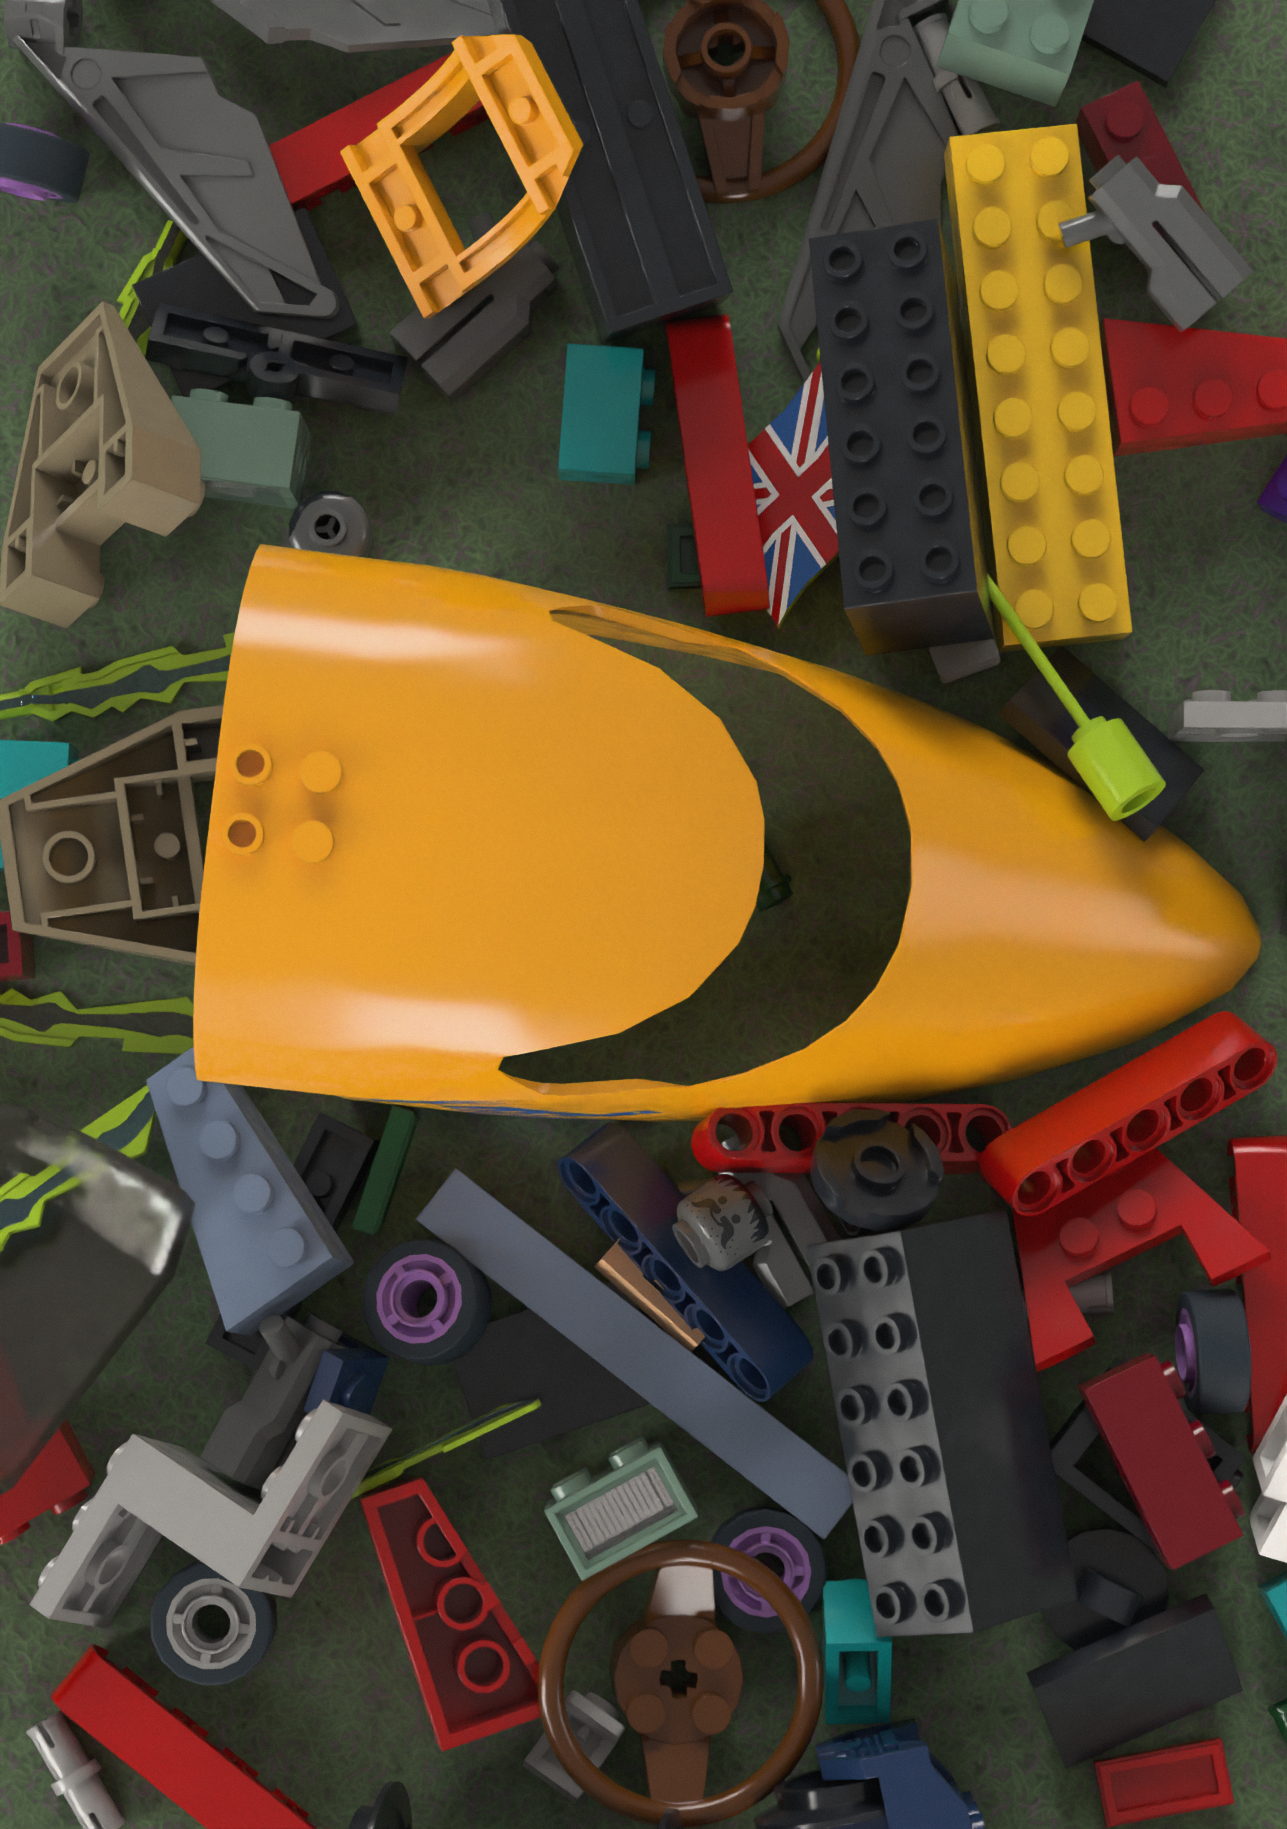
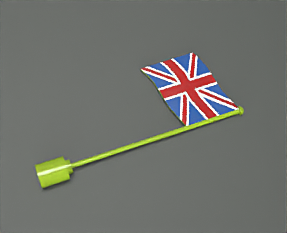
[748,348,1166,821]

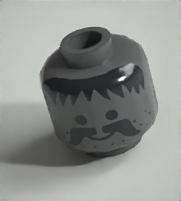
[289,491,373,558]
[672,1174,773,1271]

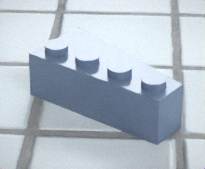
[146,1046,355,1336]

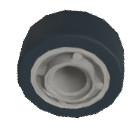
[150,1560,277,1685]

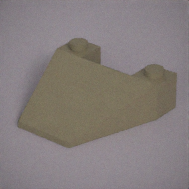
[0,301,205,628]
[0,705,224,966]

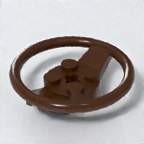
[663,0,860,204]
[538,1539,824,1827]

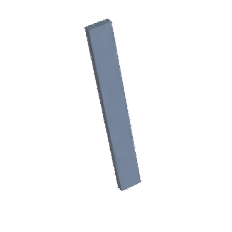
[416,1168,853,1539]

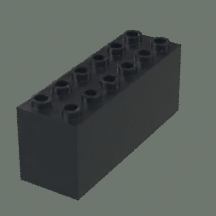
[487,0,734,345]
[809,219,994,656]
[806,1210,1078,1637]

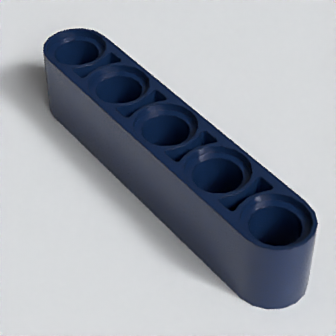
[558,1122,814,1402]

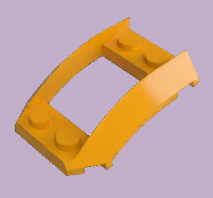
[340,35,584,318]

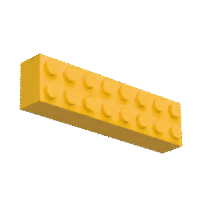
[944,124,1132,652]

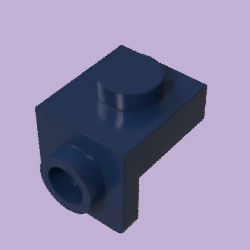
[304,1333,389,1415]

